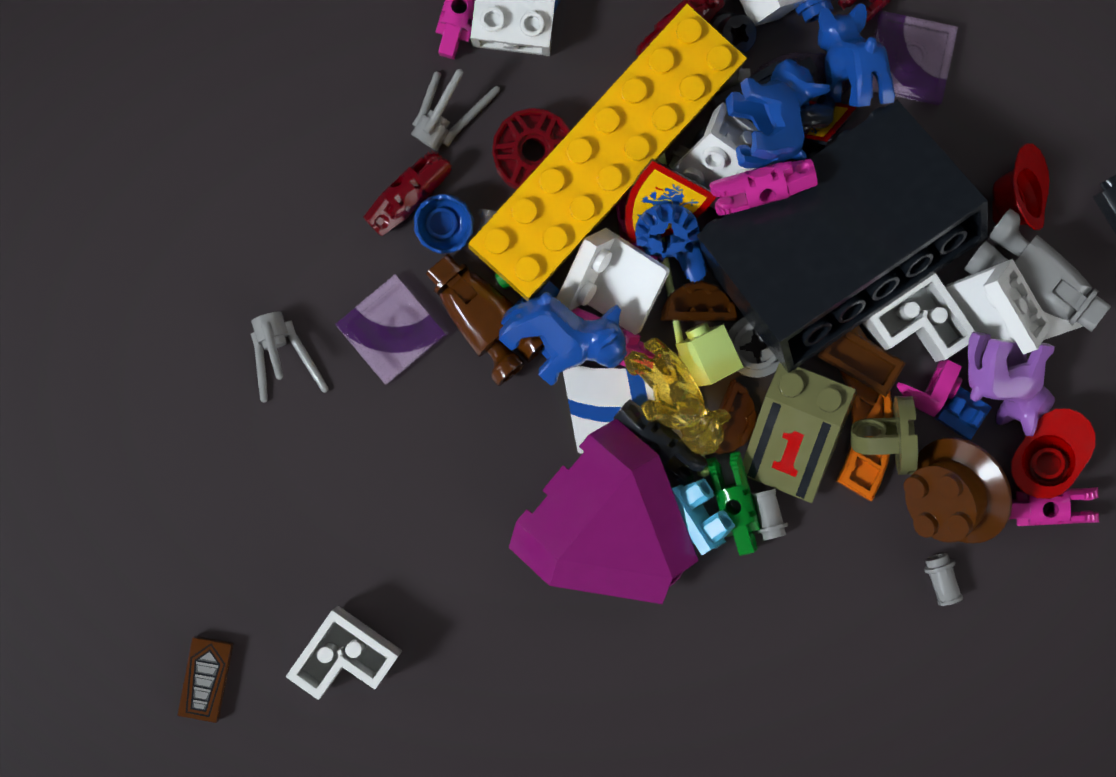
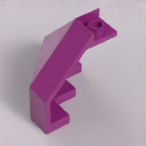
[509,419,699,604]

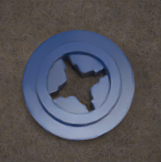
[635,203,699,262]

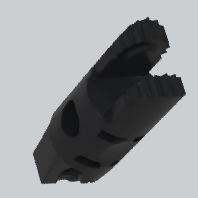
[613,399,708,486]

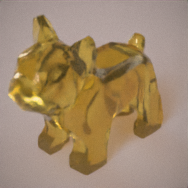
[624,338,731,455]

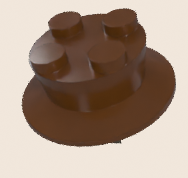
[904,437,1012,544]

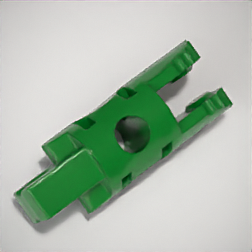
[706,451,761,556]

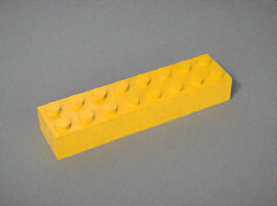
[468,4,747,301]

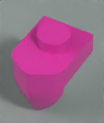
[896,360,962,417]

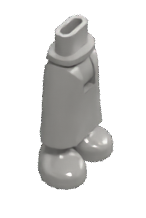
[964,208,1111,332]

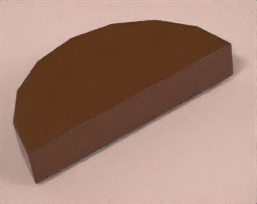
[660,281,738,322]
[701,379,758,455]

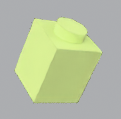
[675,322,744,387]

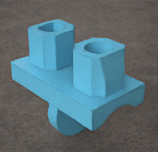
[672,478,735,555]

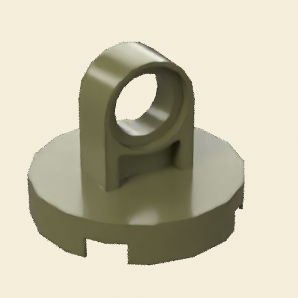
[851,396,918,475]

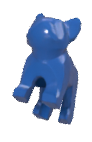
[818,3,895,107]
[726,59,831,168]
[499,292,627,385]

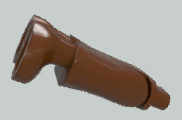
[426,254,544,386]

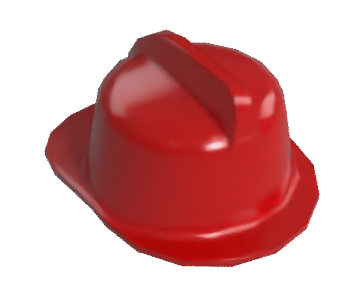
[993,143,1050,230]
[1011,409,1096,499]

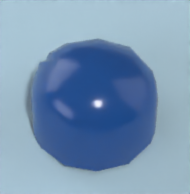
[414,194,474,254]

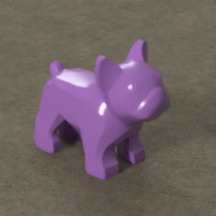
[968,332,1055,436]

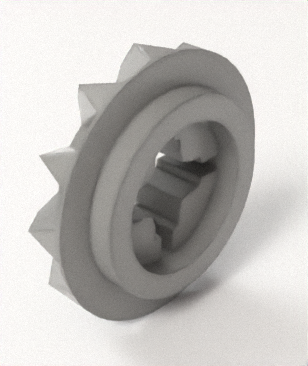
[728,317,779,378]

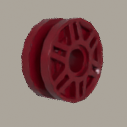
[492,108,571,190]

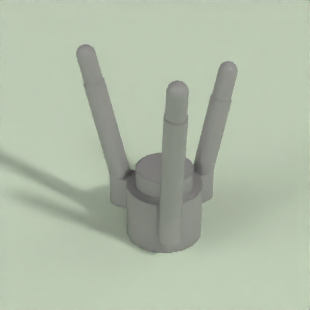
[411,69,500,151]
[251,312,329,403]

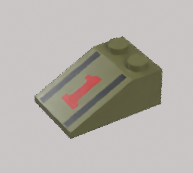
[743,362,857,504]

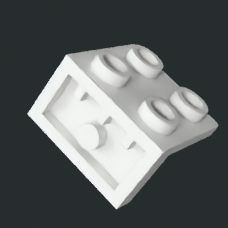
[470,0,555,56]
[671,102,771,216]
[557,228,670,335]
[945,259,1052,355]

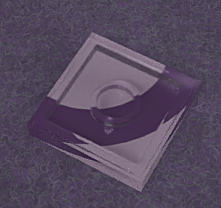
[873,11,958,105]
[335,274,446,385]

